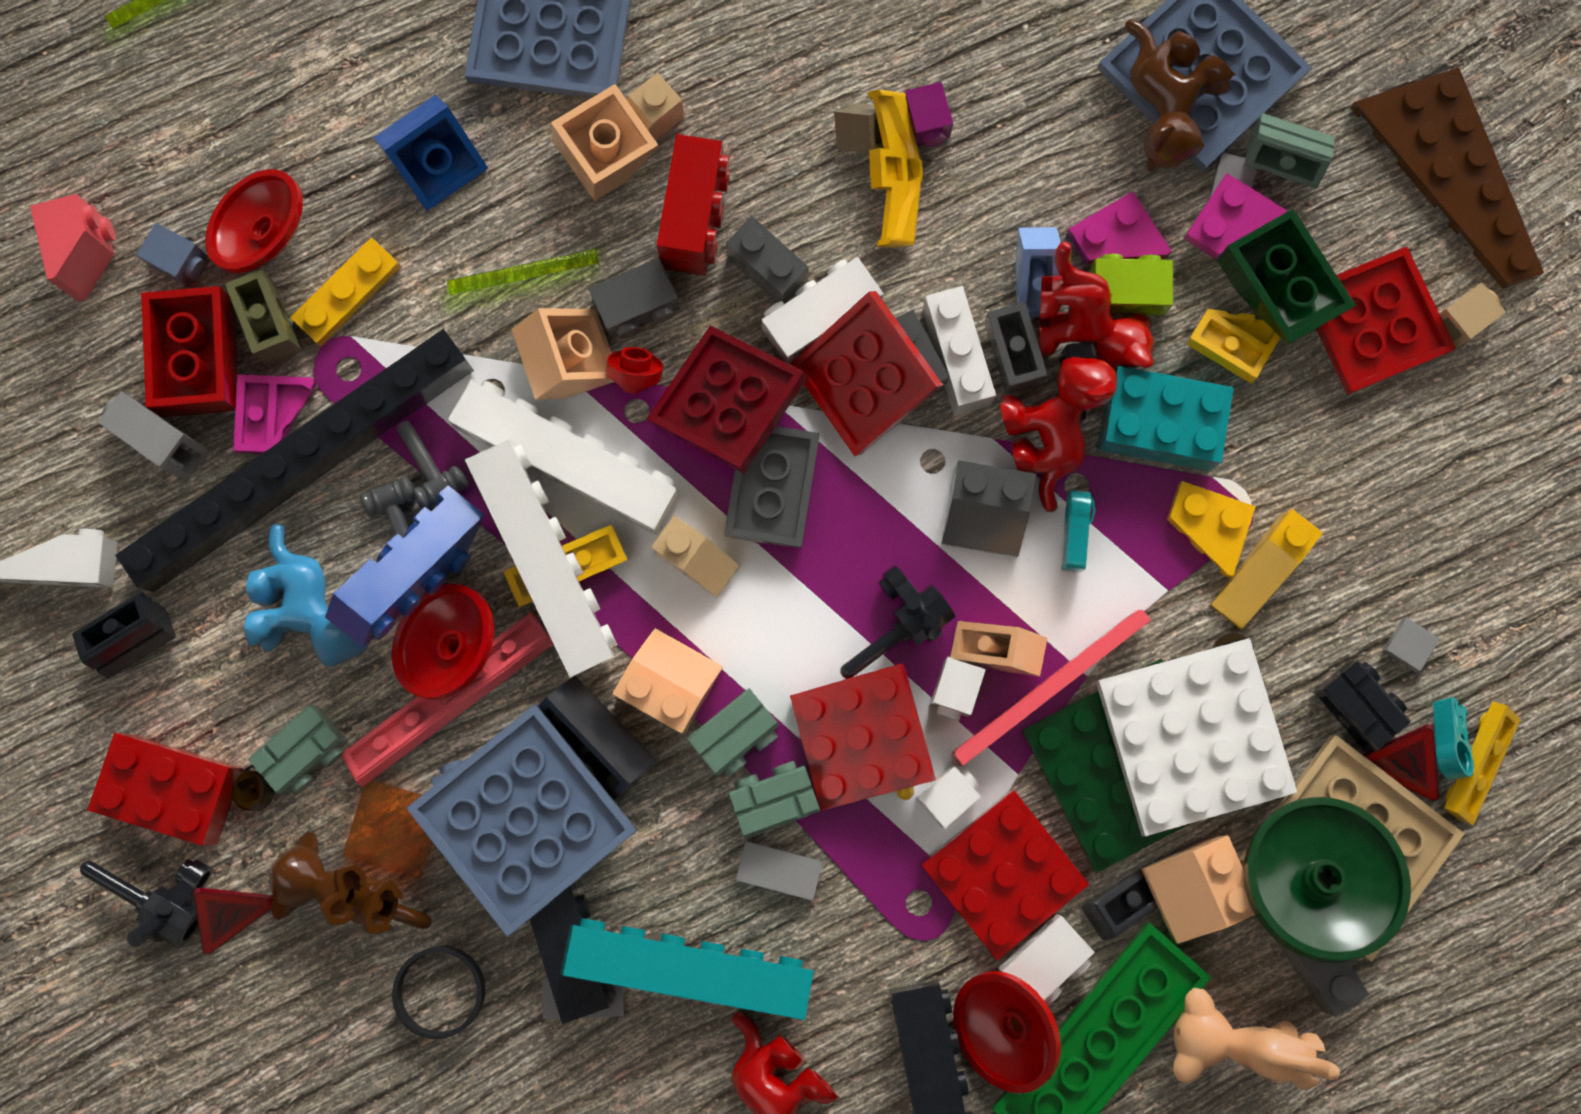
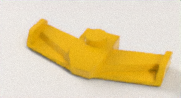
[867,89,923,248]

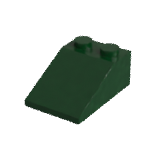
[1217,209,1356,345]

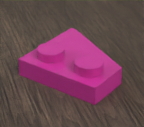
[1183,173,1287,259]
[1067,191,1172,265]

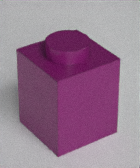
[905,81,954,147]

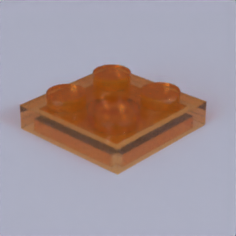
[342,780,432,878]

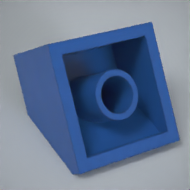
[373,94,488,211]

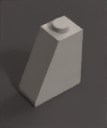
[98,391,209,481]

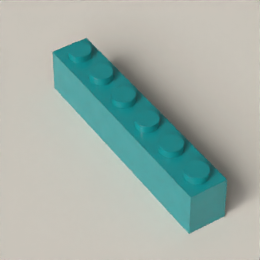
[560,918,814,1020]

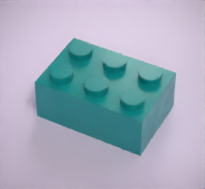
[1097,366,1234,471]

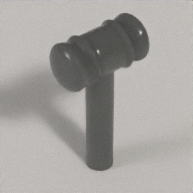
[396,421,468,510]
[360,476,415,538]

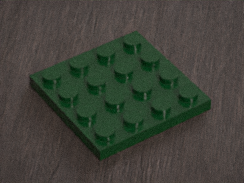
[1021,659,1194,873]

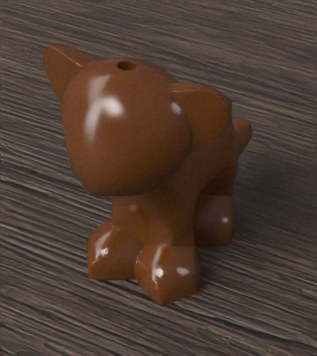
[1124,19,1235,172]
[268,832,432,934]

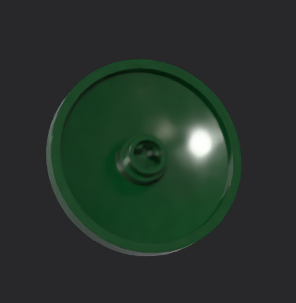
[1243,797,1411,963]

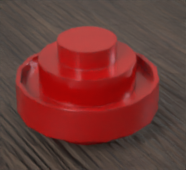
[605,347,664,394]

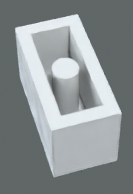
[997,913,1095,1005]

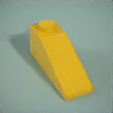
[1209,509,1323,630]

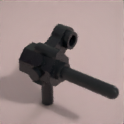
[840,565,956,679]
[80,859,213,949]

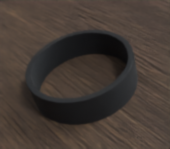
[392,946,485,1039]

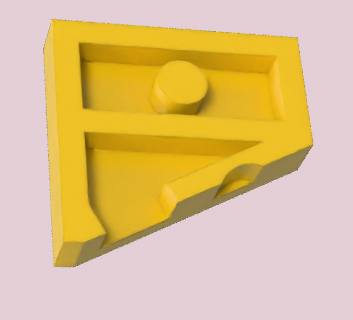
[1186,309,1280,384]
[1167,481,1256,578]

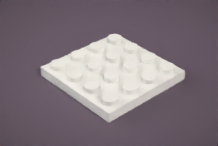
[1096,638,1298,836]

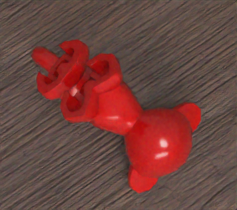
[1038,241,1154,370]
[1000,357,1118,512]
[731,1011,840,1114]

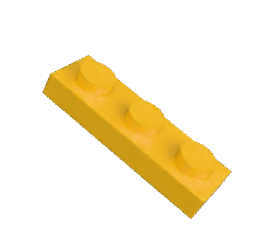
[290,237,401,347]
[503,524,627,608]
[1444,701,1521,826]

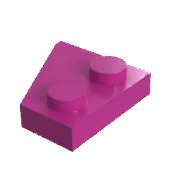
[233,374,316,454]

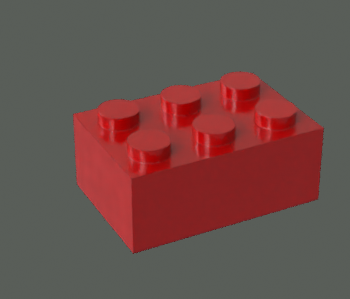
[656,134,730,276]
[141,286,237,417]
[87,732,244,846]

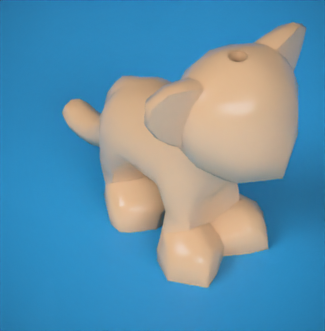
[1173,988,1340,1090]

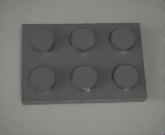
[724,426,820,549]

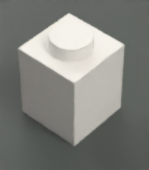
[930,657,986,721]
[916,766,981,829]

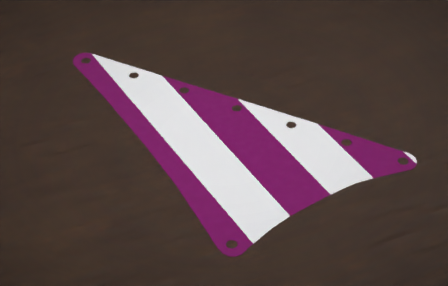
[314,336,1253,941]

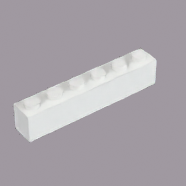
[448,380,679,535]
[465,439,618,677]

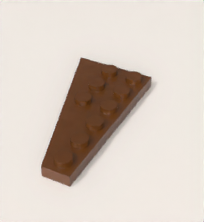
[1350,67,1544,289]

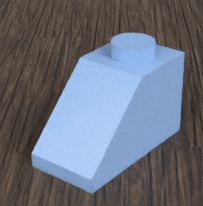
[1015,227,1061,318]

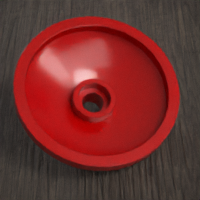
[205,169,303,273]
[391,584,494,700]
[953,971,1061,1093]

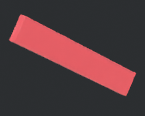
[951,609,1151,766]
[342,611,554,787]

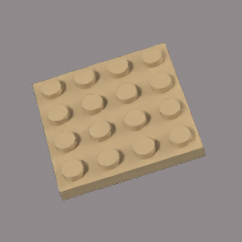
[1239,734,1464,962]

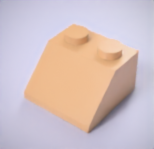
[551,84,658,202]
[511,308,614,400]
[612,628,723,735]
[1141,835,1255,944]

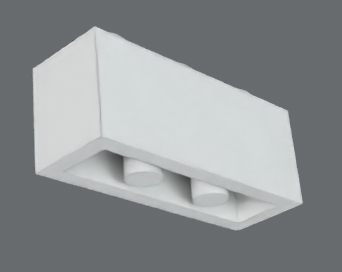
[762,256,884,364]
[922,286,996,416]

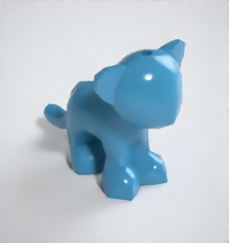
[244,523,377,666]

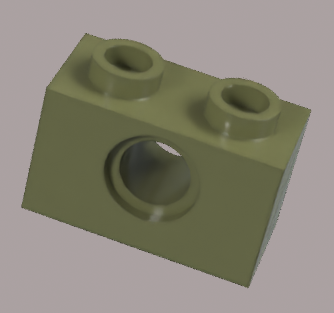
[225,269,302,365]

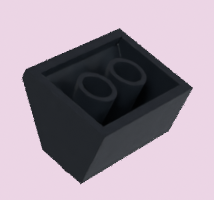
[538,675,657,803]

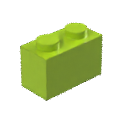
[1089,254,1173,316]

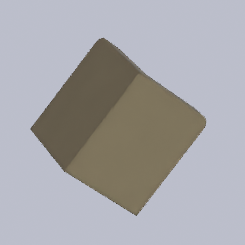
[834,103,884,153]

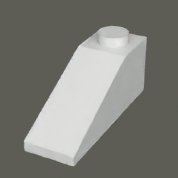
[0,529,118,588]

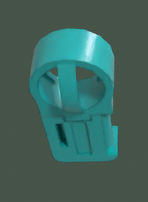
[1061,490,1095,572]
[1433,697,1474,781]

